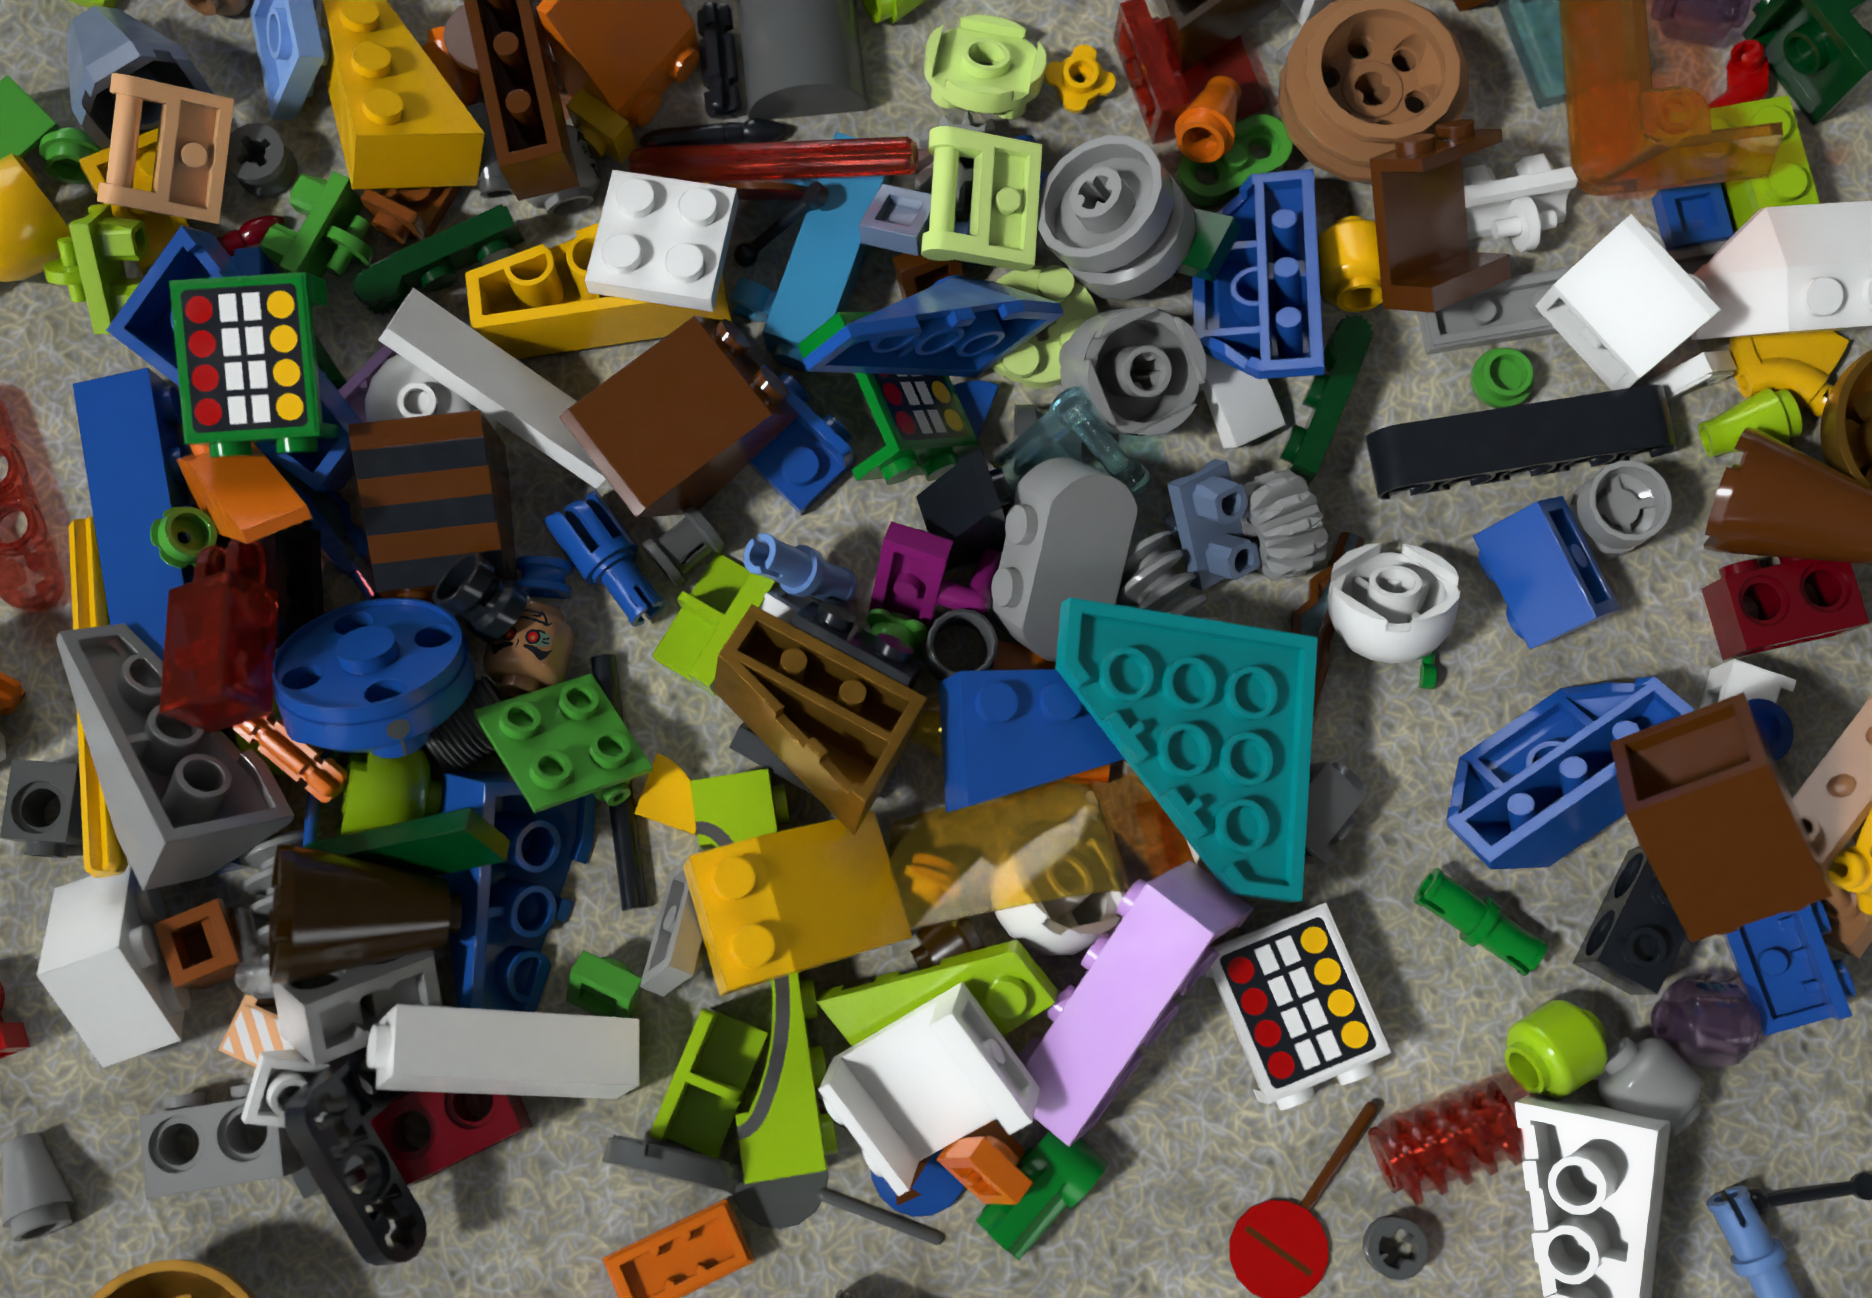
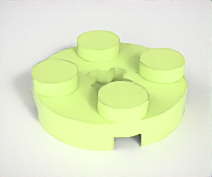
[924,15,1047,119]
[990,265,1098,389]

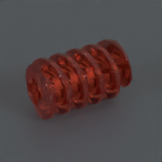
[1368,1080,1523,1206]

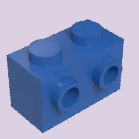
[1473,496,1621,650]

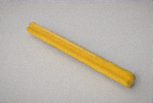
[68,516,128,878]

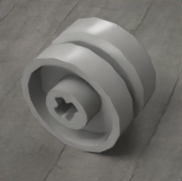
[1037,135,1196,300]

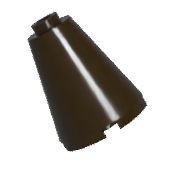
[268,844,462,984]

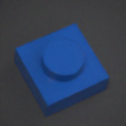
[1651,179,1734,250]

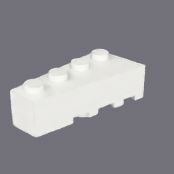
[1515,1094,1670,1298]

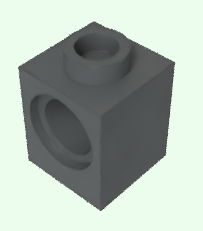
[0,759,83,858]

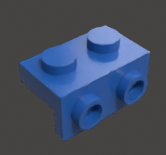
[1723,901,1856,1036]

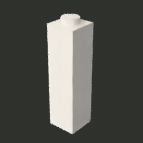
[367,1004,639,1099]

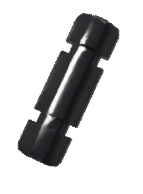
[697,1,741,120]

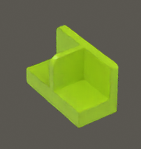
[653,554,780,696]
[649,1008,770,1159]

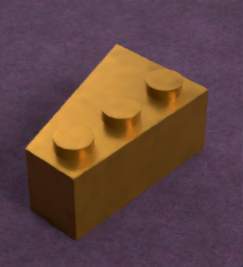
[713,604,927,836]

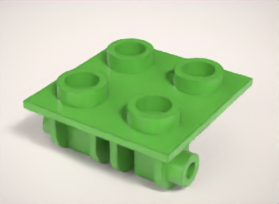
[473,673,653,813]

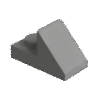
[640,849,707,997]

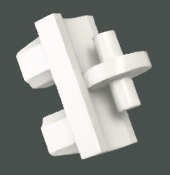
[1463,153,1578,252]

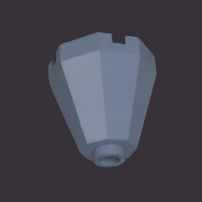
[66,6,214,150]

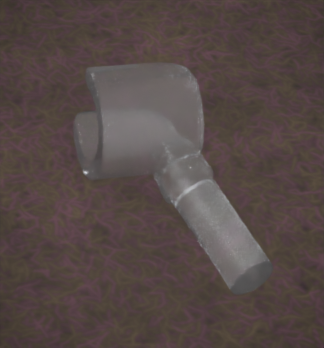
[234,906,274,999]

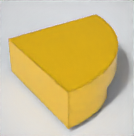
[634,753,697,836]

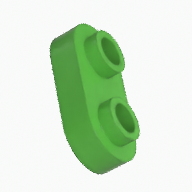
[1176,114,1293,207]

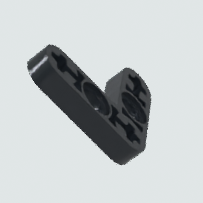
[284,1046,427,1266]

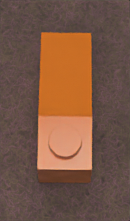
[176,443,312,543]

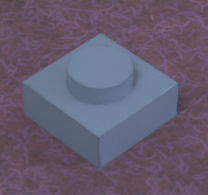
[858,184,931,256]

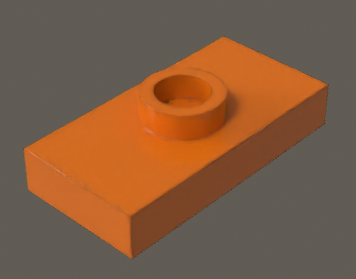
[602,1197,755,1298]

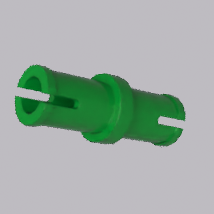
[1414,868,1548,976]

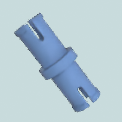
[743,533,857,607]
[1706,1186,1803,1298]

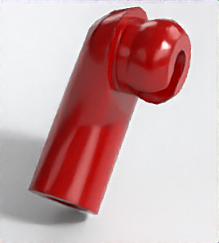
[1705,39,1769,109]

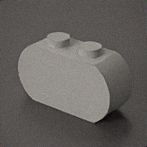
[990,457,1138,662]

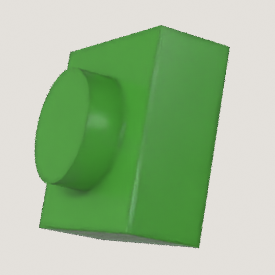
[566,950,642,1018]

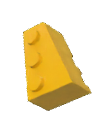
[320,0,485,189]

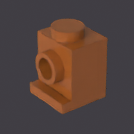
[153,898,254,989]

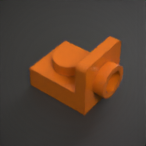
[936,1120,1033,1205]

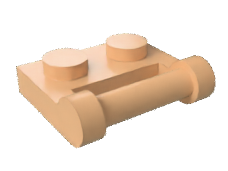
[97,73,235,224]

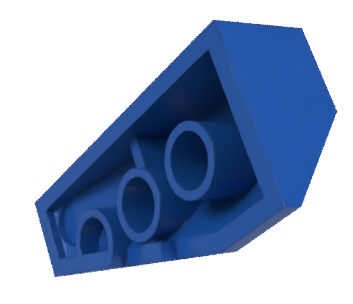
[440,771,596,1012]

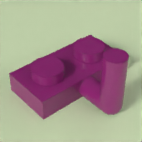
[868,521,1002,639]

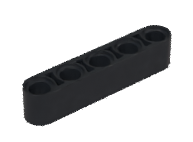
[1365,385,1678,500]

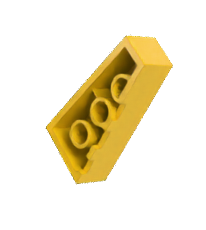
[465,182,732,359]

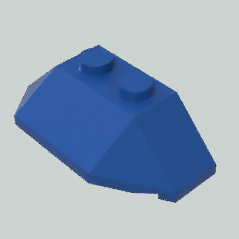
[1192,169,1325,379]
[1446,676,1695,870]

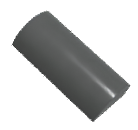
[737,0,868,120]

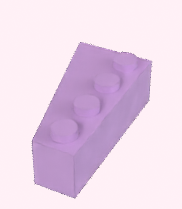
[1018,860,1254,1147]

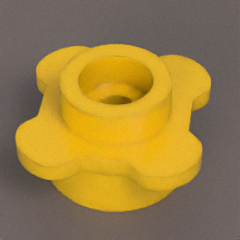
[1044,44,1116,113]

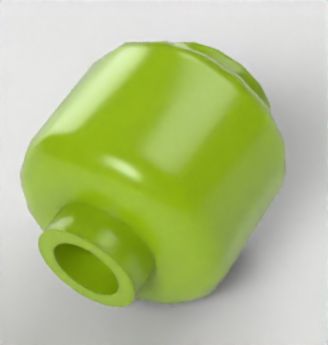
[1504,999,1608,1099]

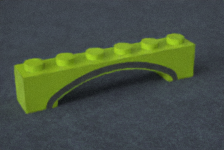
[690,769,839,1184]

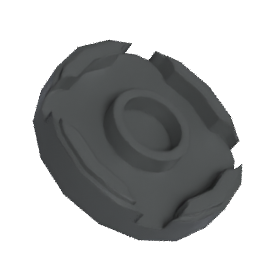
[602,1135,740,1194]

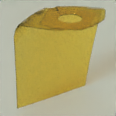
[889,779,1133,929]

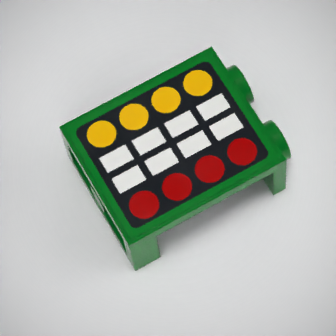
[169,272,339,458]
[797,312,980,485]

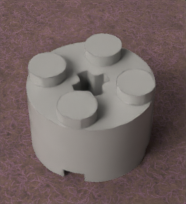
[1059,306,1207,436]

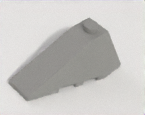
[56,623,295,891]

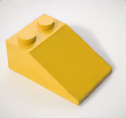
[683,811,913,996]

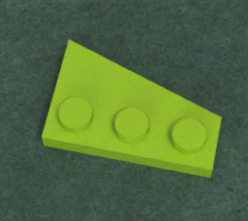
[816,939,1058,1046]

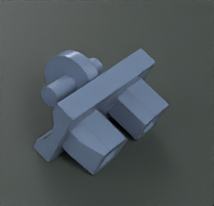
[1163,459,1261,590]

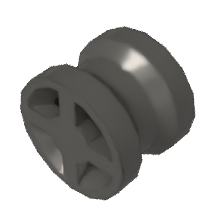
[226,123,297,198]

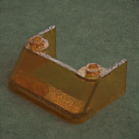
[1558,0,1783,196]

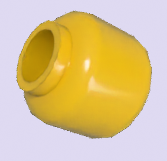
[1317,216,1383,312]

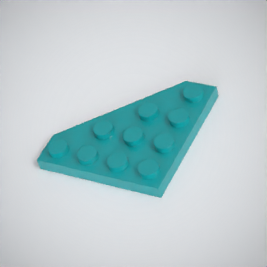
[1055,597,1318,902]

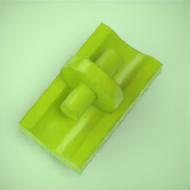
[43,205,148,334]

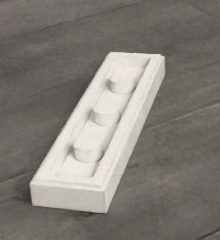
[378,287,606,489]

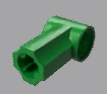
[975,1128,1109,1261]

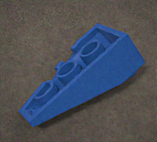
[802,275,1064,377]

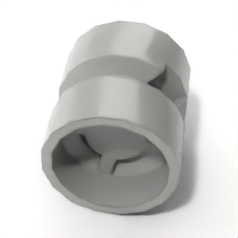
[1566,460,1672,560]

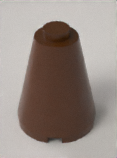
[1704,427,1872,564]

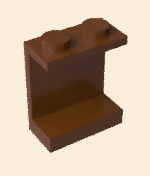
[1370,119,1511,313]

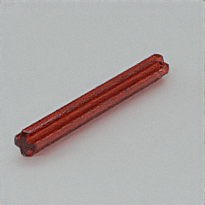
[628,136,919,182]

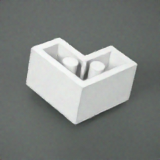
[37,863,191,1068]

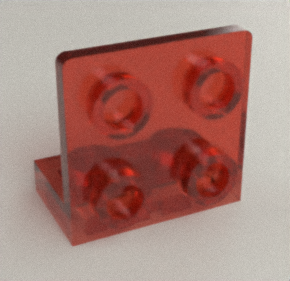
[1113,0,1265,145]

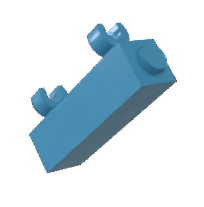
[731,132,895,371]

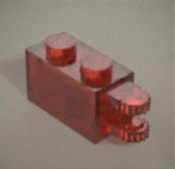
[159,538,278,733]

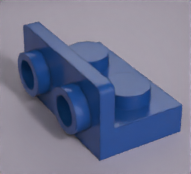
[748,365,854,516]

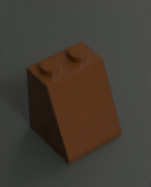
[559,316,798,518]

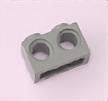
[271,951,442,1067]
[139,1084,302,1199]

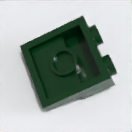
[1742,0,1872,126]

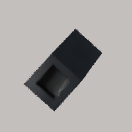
[916,450,1014,571]

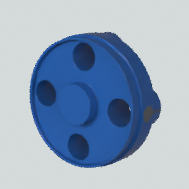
[272,598,476,758]

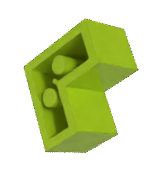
[1645,95,1820,234]

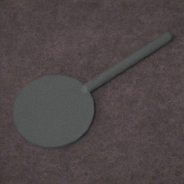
[732,1148,944,1245]

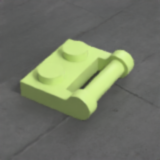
[921,126,1042,272]

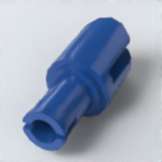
[543,489,666,627]

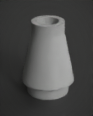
[0,1133,75,1242]

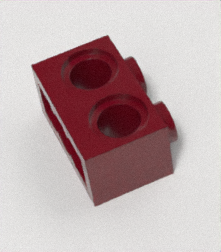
[1702,557,1870,661]
[370,1091,533,1187]

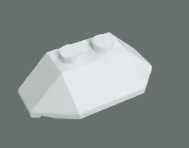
[1691,201,1872,340]

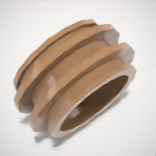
[1278,0,1469,183]

